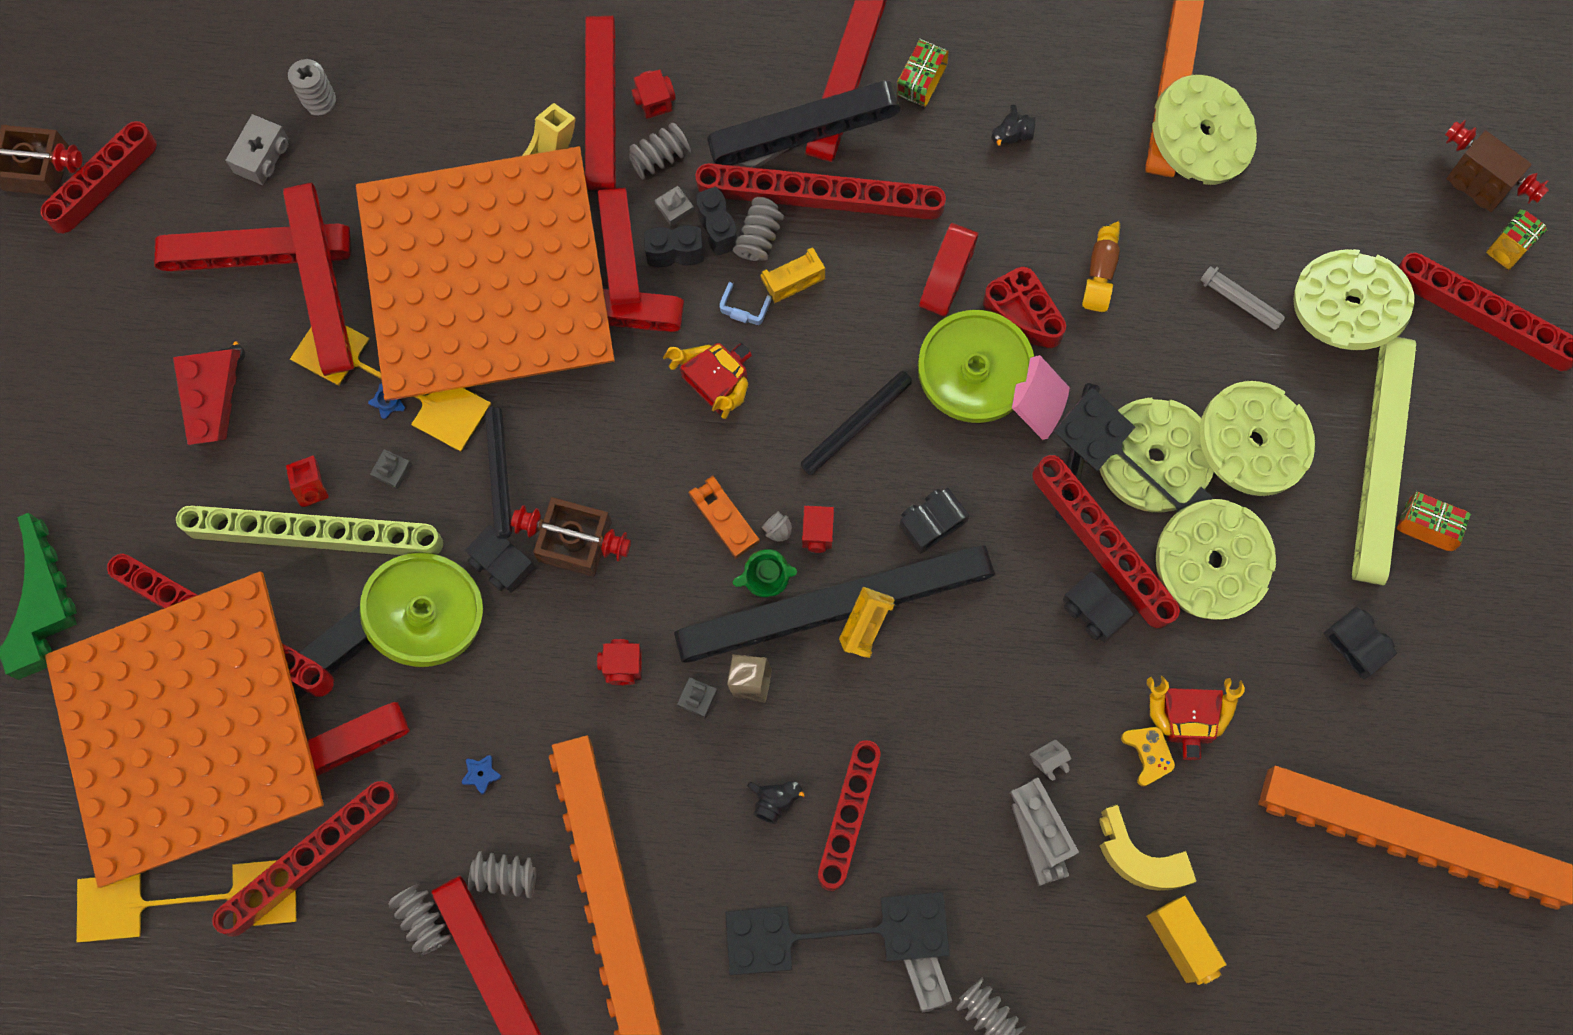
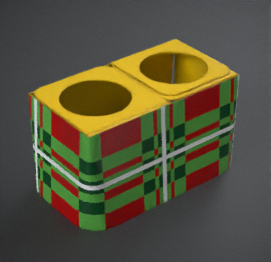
[897,39,948,107]
[1486,209,1547,270]

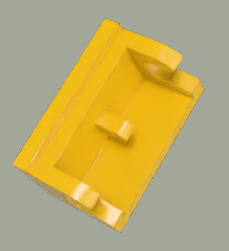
[760,248,825,303]
[839,587,895,658]

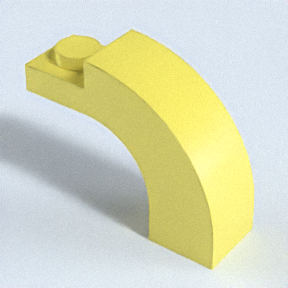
[522,103,576,156]
[1099,805,1197,891]

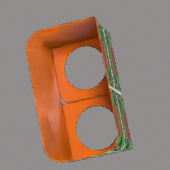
[1396,491,1471,551]

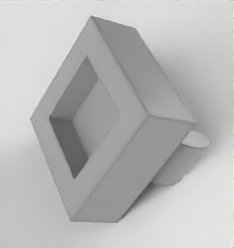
[655,186,694,226]
[1029,739,1071,781]

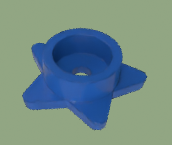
[368,384,405,419]
[462,755,501,795]

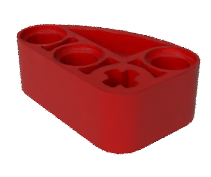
[919,223,979,317]
[983,267,1066,348]

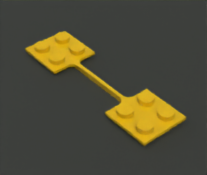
[290,326,491,452]
[77,860,297,943]

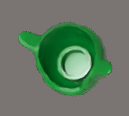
[732,549,797,598]

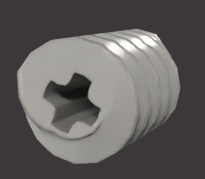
[288,59,336,116]
[628,123,691,180]
[733,197,784,261]
[468,851,537,898]
[388,884,452,956]
[956,977,1026,1035]

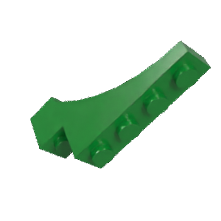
[0,512,77,680]

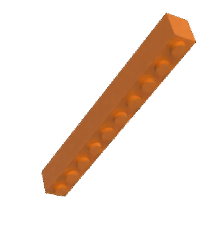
[549,735,662,1035]
[1258,766,1573,909]

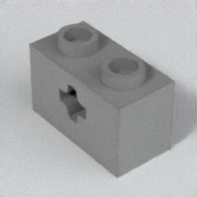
[225,114,289,185]

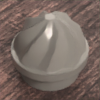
[762,511,792,541]

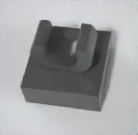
[370,449,412,489]
[677,677,717,718]

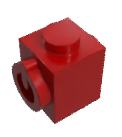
[631,69,676,119]
[597,639,642,686]

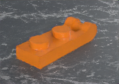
[688,476,760,559]

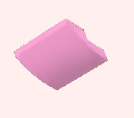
[1012,355,1070,440]

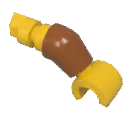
[1082,221,1120,312]

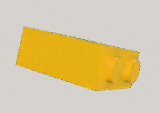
[1147,896,1226,985]

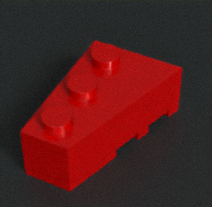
[173,349,241,445]

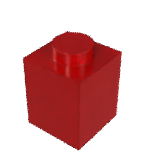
[802,506,834,553]

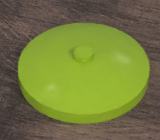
[918,310,1034,423]
[360,553,483,667]

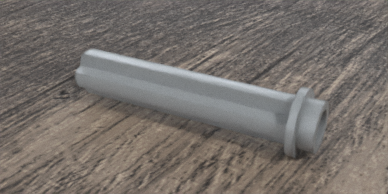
[1200,266,1285,330]

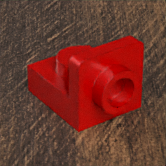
[286,455,328,507]

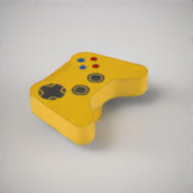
[1121,727,1175,787]

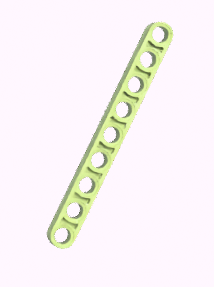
[1352,337,1416,585]
[176,506,443,555]

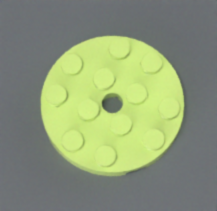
[1152,75,1257,185]
[1294,250,1414,350]
[1199,381,1315,496]
[1099,397,1214,512]
[1156,499,1276,619]

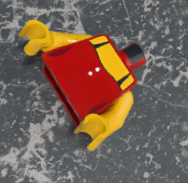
[663,343,752,419]
[1146,676,1245,760]

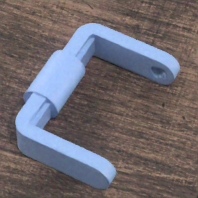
[720,282,772,325]

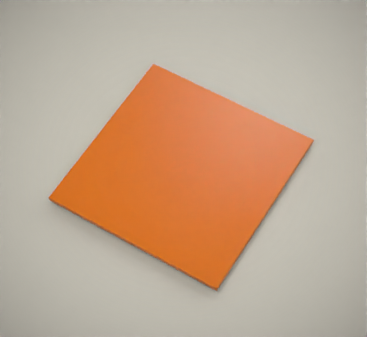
[356,146,615,401]
[45,571,324,888]

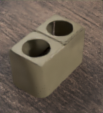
[727,654,772,703]

